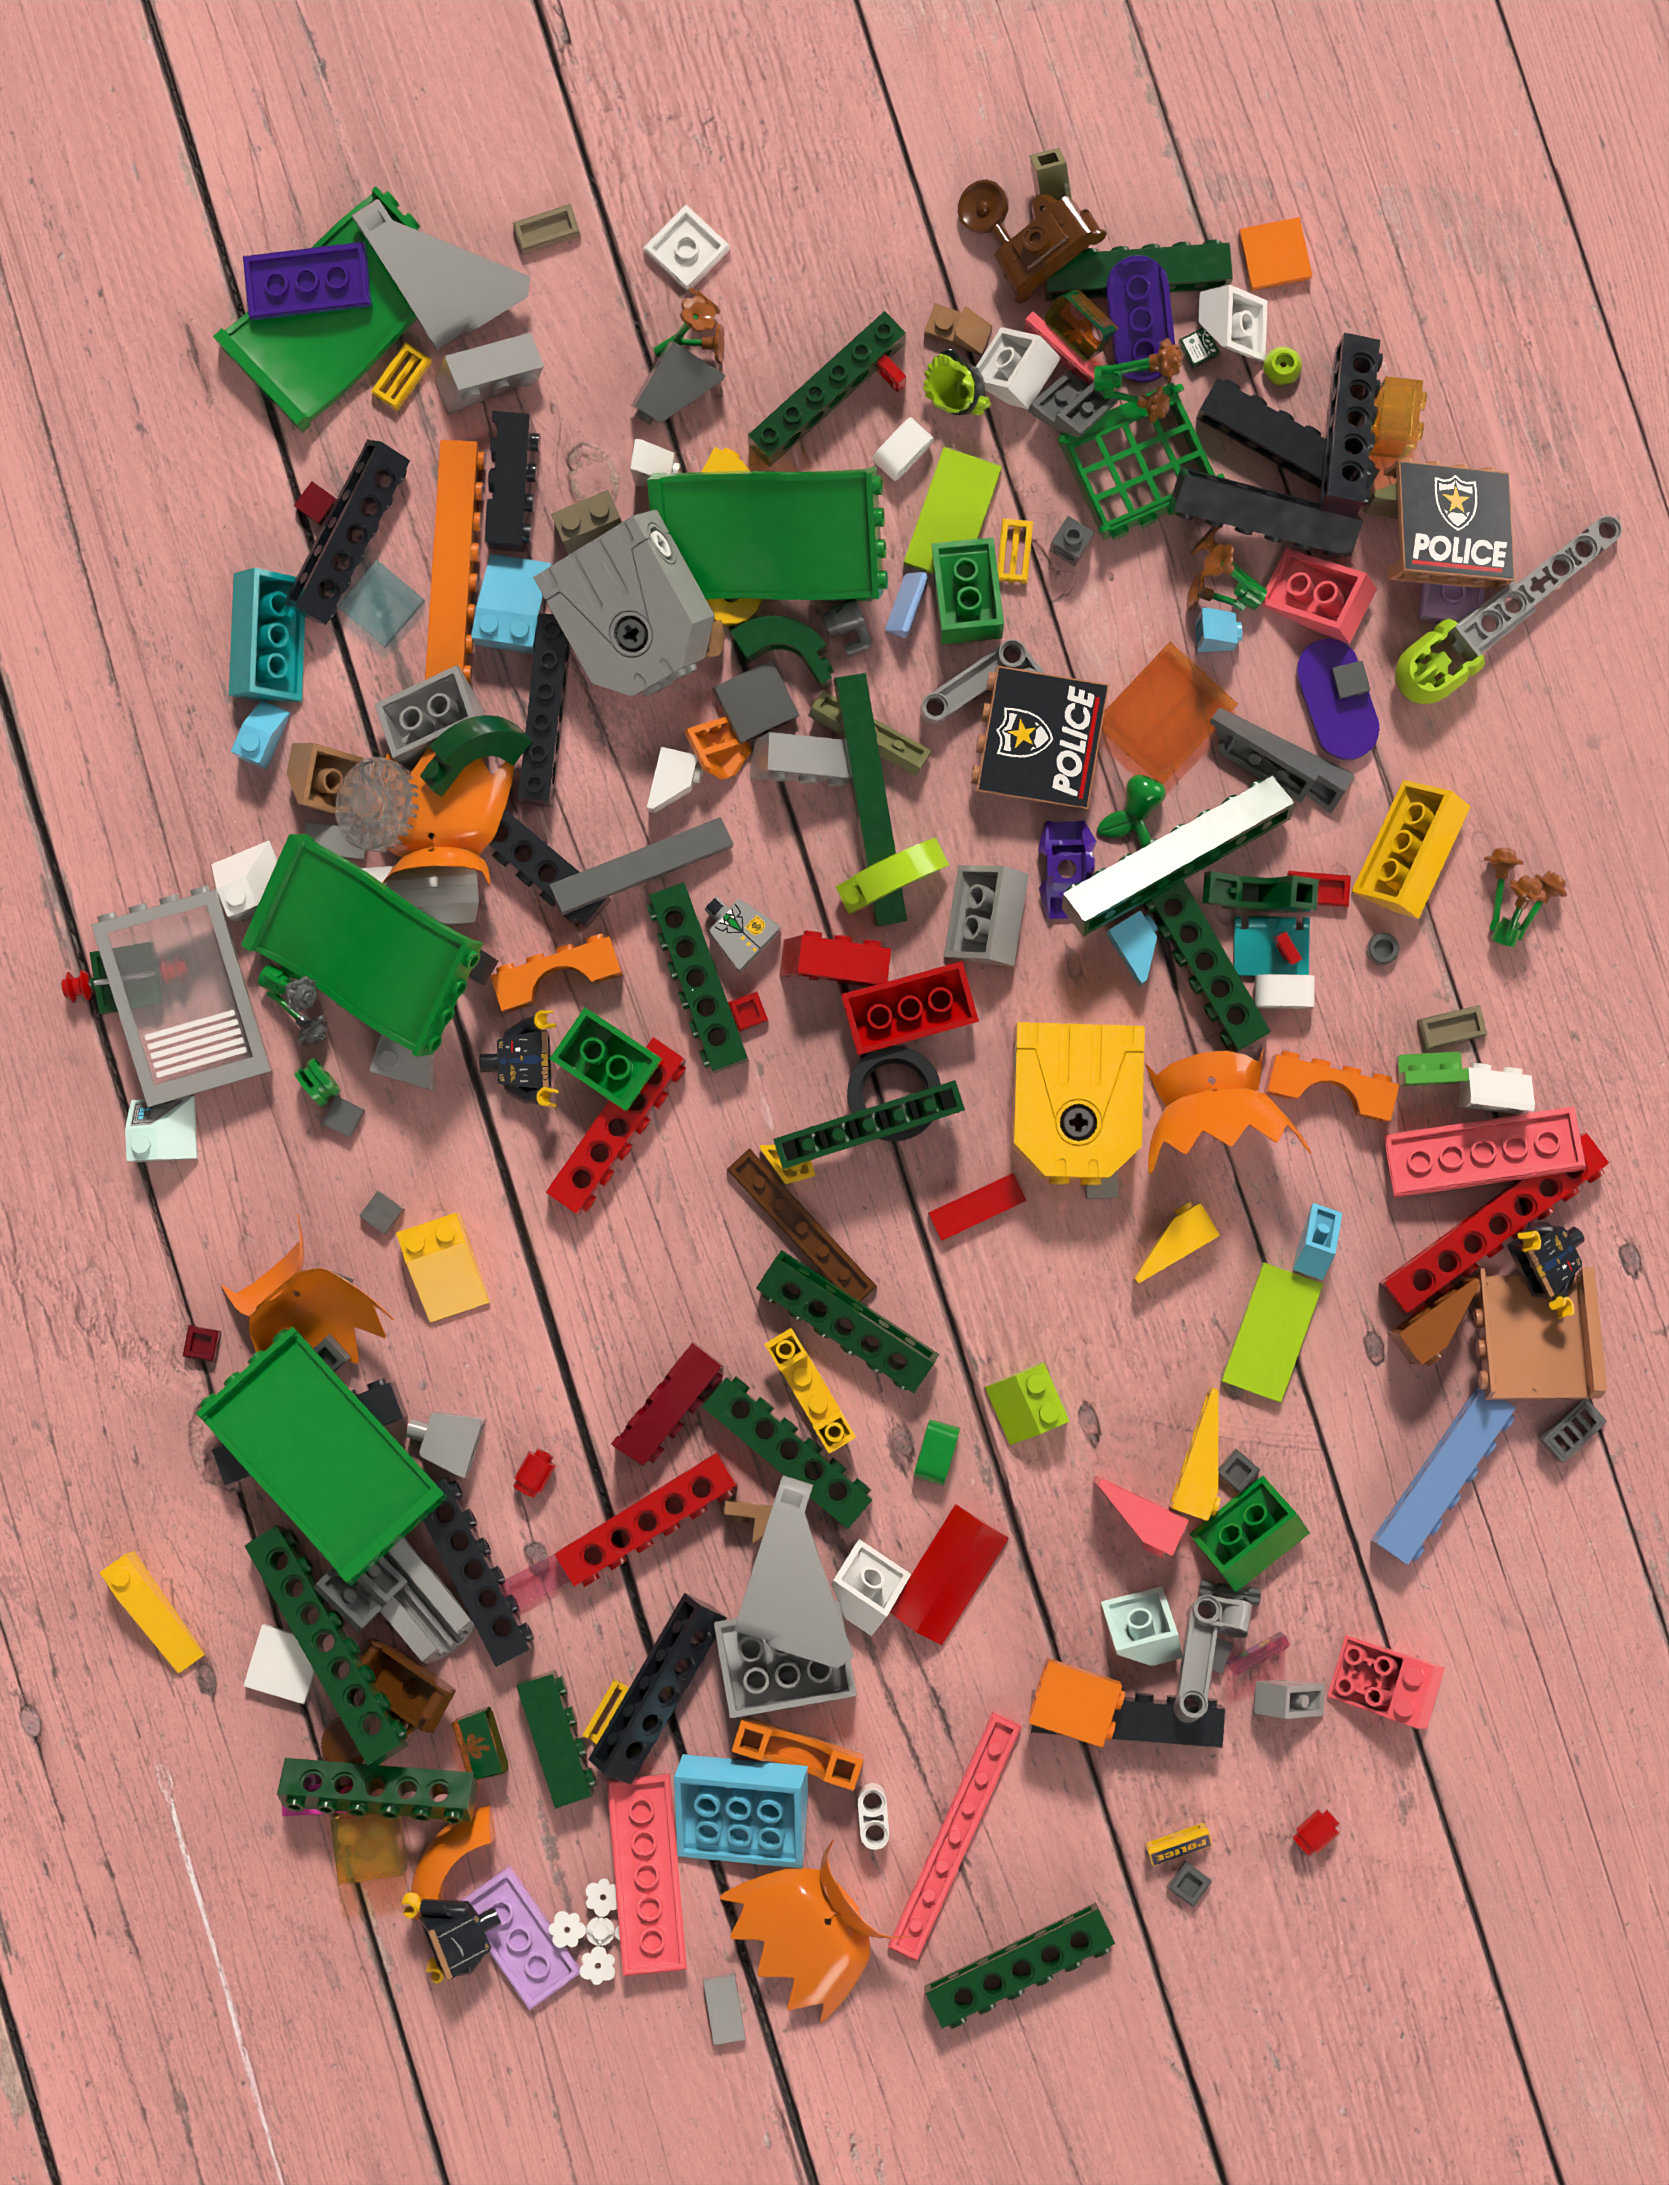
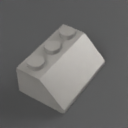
[375,665,484,769]
[944,865,1029,966]

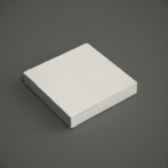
[643,205,730,292]
[244,1624,324,1704]

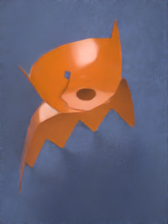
[363,748,515,887]
[1145,1047,1311,1175]
[221,1214,393,1363]
[720,1839,912,2023]

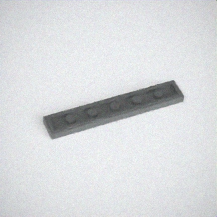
[549,817,734,916]

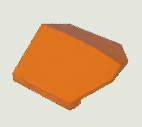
[684,716,752,780]

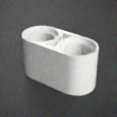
[872,417,934,481]
[1255,974,1315,1009]
[858,1783,889,1850]

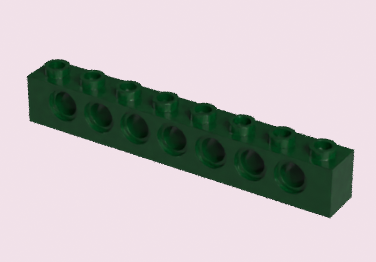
[244,1525,409,1767]

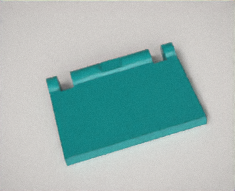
[1233,916,1310,976]

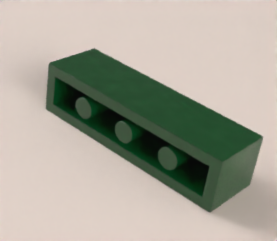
[516,1670,597,1809]

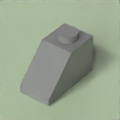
[1254,1680,1325,1719]

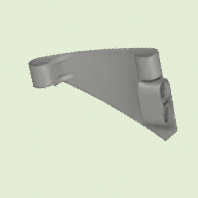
[352,199,530,351]
[734,1476,854,1669]

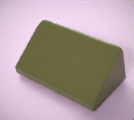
[1363,483,1398,519]

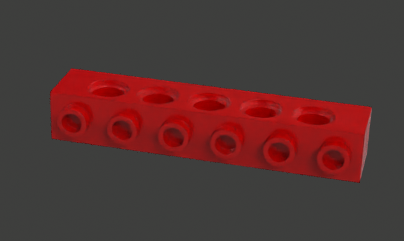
[545,1037,686,1215]
[554,1452,738,1587]

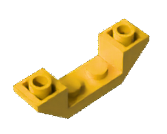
[764,1328,856,1454]

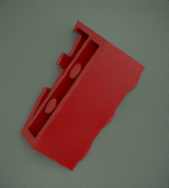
[779,931,891,987]

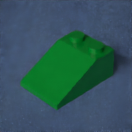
[931,537,1004,645]
[549,1007,662,1111]

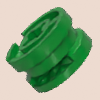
[294,1057,341,1107]

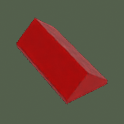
[841,961,979,1055]
[890,1503,1009,1645]

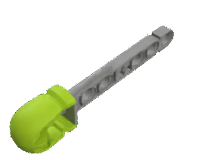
[1395,516,1622,704]

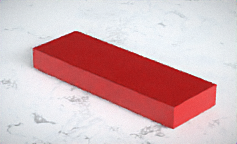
[928,1173,1027,1241]

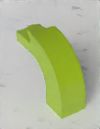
[835,838,949,914]

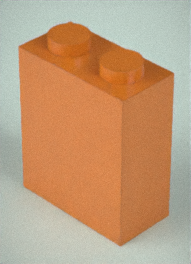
[1027,1657,1125,1748]

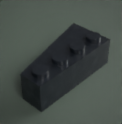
[484,411,541,552]

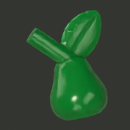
[1096,774,1166,848]

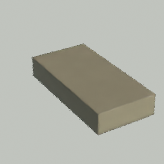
[513,204,581,255]
[1417,1005,1488,1050]

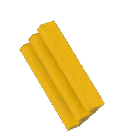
[370,342,432,411]
[997,518,1033,585]
[582,1678,629,1744]

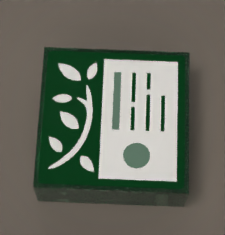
[1178,328,1221,369]

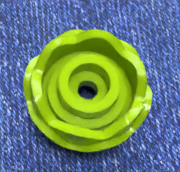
[1263,347,1302,385]

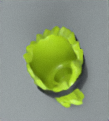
[923,348,991,415]

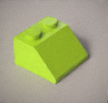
[985,1362,1070,1445]

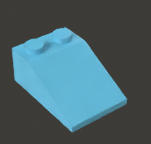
[471,554,552,654]

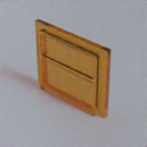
[1102,641,1238,784]

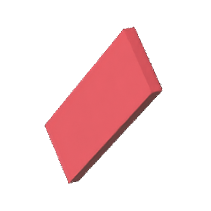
[1384,1107,1586,1198]
[607,1773,687,1976]

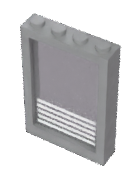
[91,885,272,1107]

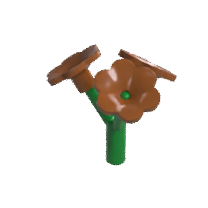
[653,287,725,363]

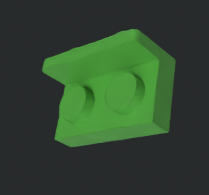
[1397,1052,1469,1086]

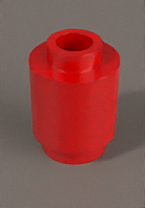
[513,1448,556,1498]
[1292,1809,1340,1857]

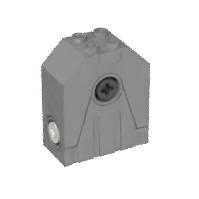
[533,509,715,697]

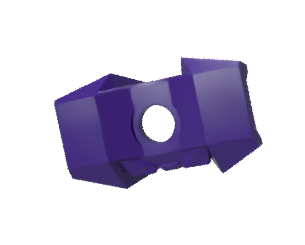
[1038,820,1097,919]

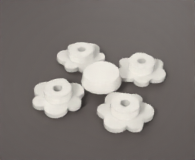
[549,1878,620,1985]

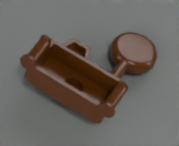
[958,179,1107,304]
[321,1637,456,1764]

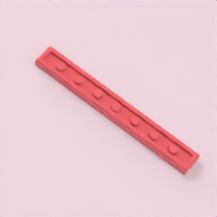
[888,1711,1022,1961]

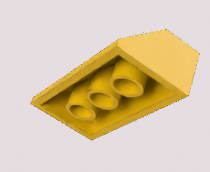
[1352,780,1471,919]

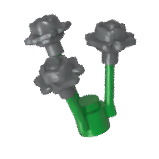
[258,964,341,1046]

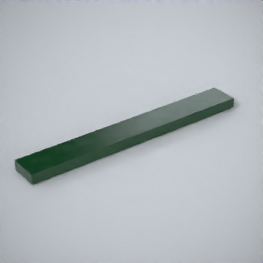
[833,673,907,927]

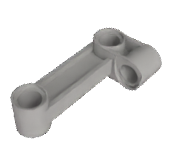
[920,639,1044,725]
[1173,1595,1252,1723]

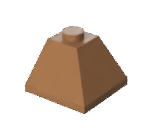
[287,743,364,819]

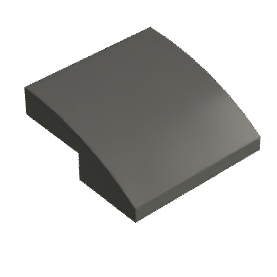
[1028,370,1119,437]
[713,661,800,745]
[313,1557,408,1632]

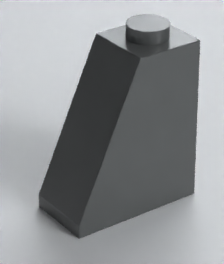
[631,341,725,425]

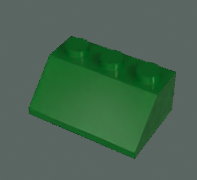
[1189,1475,1310,1592]

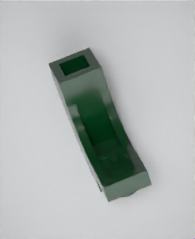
[730,616,834,690]
[420,715,532,796]
[1202,871,1319,913]

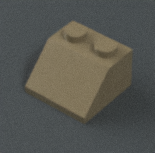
[551,490,622,555]

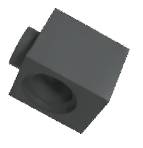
[1049,516,1094,567]

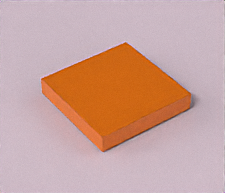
[1238,217,1313,291]

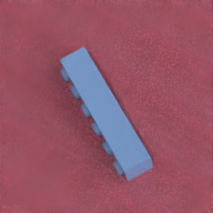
[1371,1385,1516,1565]

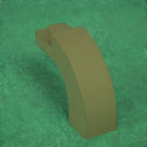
[1029,148,1089,249]

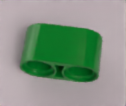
[913,1419,960,1486]

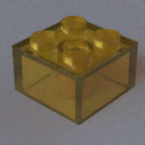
[1369,376,1427,459]
[330,1813,408,1885]

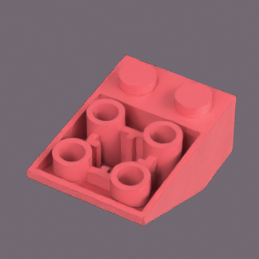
[1327,1635,1445,1729]

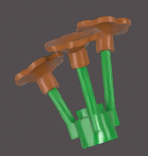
[1187,527,1267,611]

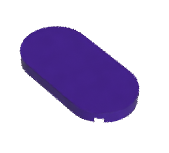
[1106,255,1175,383]
[1296,639,1380,761]

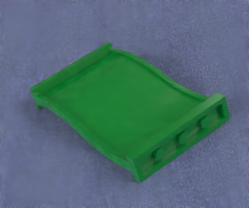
[213,186,431,433]
[647,466,888,600]
[241,834,483,1057]
[196,1326,448,1585]

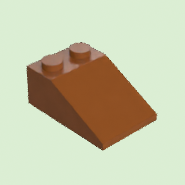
[1388,1278,1480,1366]

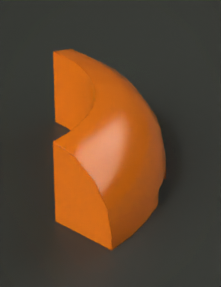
[410,1805,496,1920]

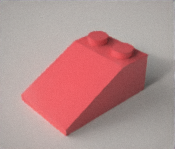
[1261,548,1377,644]
[1093,1476,1189,1557]

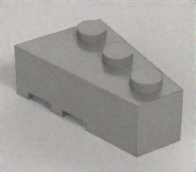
[435,333,544,415]
[750,732,850,787]
[369,1034,435,1092]

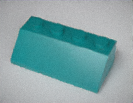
[228,567,305,702]

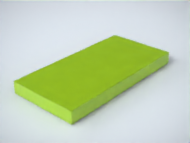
[903,447,1002,575]
[1220,1262,1323,1403]

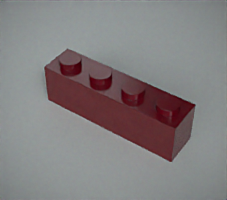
[611,1342,724,1466]

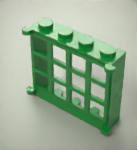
[1057,382,1225,540]

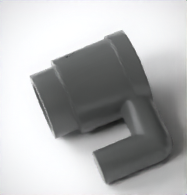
[821,599,872,657]

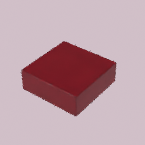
[294,481,337,526]
[183,1325,221,1362]

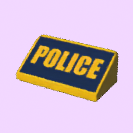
[1145,1822,1212,1866]

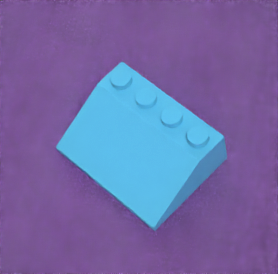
[674,1754,808,1869]

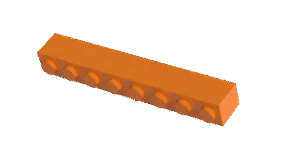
[425,440,486,684]

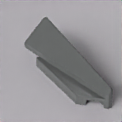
[1210,708,1354,814]

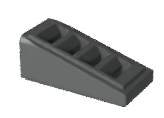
[1538,1399,1607,1463]

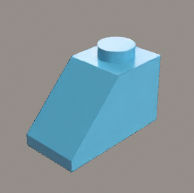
[1195,608,1242,653]
[230,700,291,770]
[1106,910,1158,986]
[1293,1203,1342,1280]

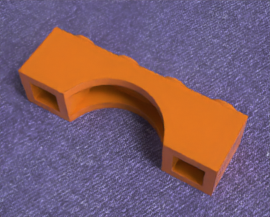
[490,934,623,1014]
[1264,1051,1399,1123]
[732,1716,864,1791]

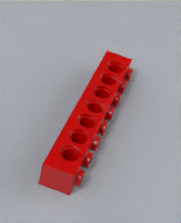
[1379,1133,1609,1315]

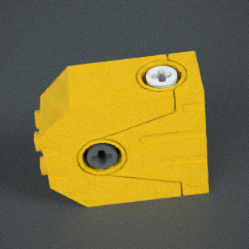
[1011,1022,1145,1186]

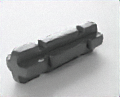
[1198,1580,1261,1606]

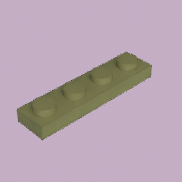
[808,690,932,776]

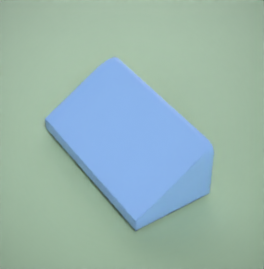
[885,572,928,639]

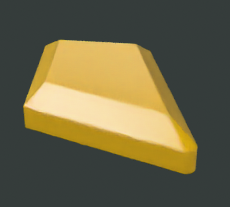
[759,1145,816,1185]

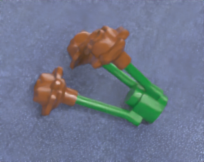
[1094,338,1183,424]
[1484,848,1567,948]

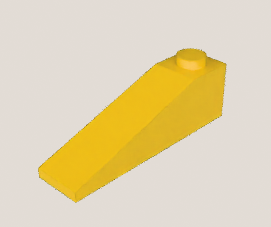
[1169,1387,1221,1521]
[99,1551,206,1674]

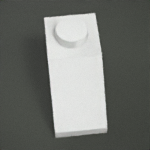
[630,439,680,488]
[647,747,703,813]

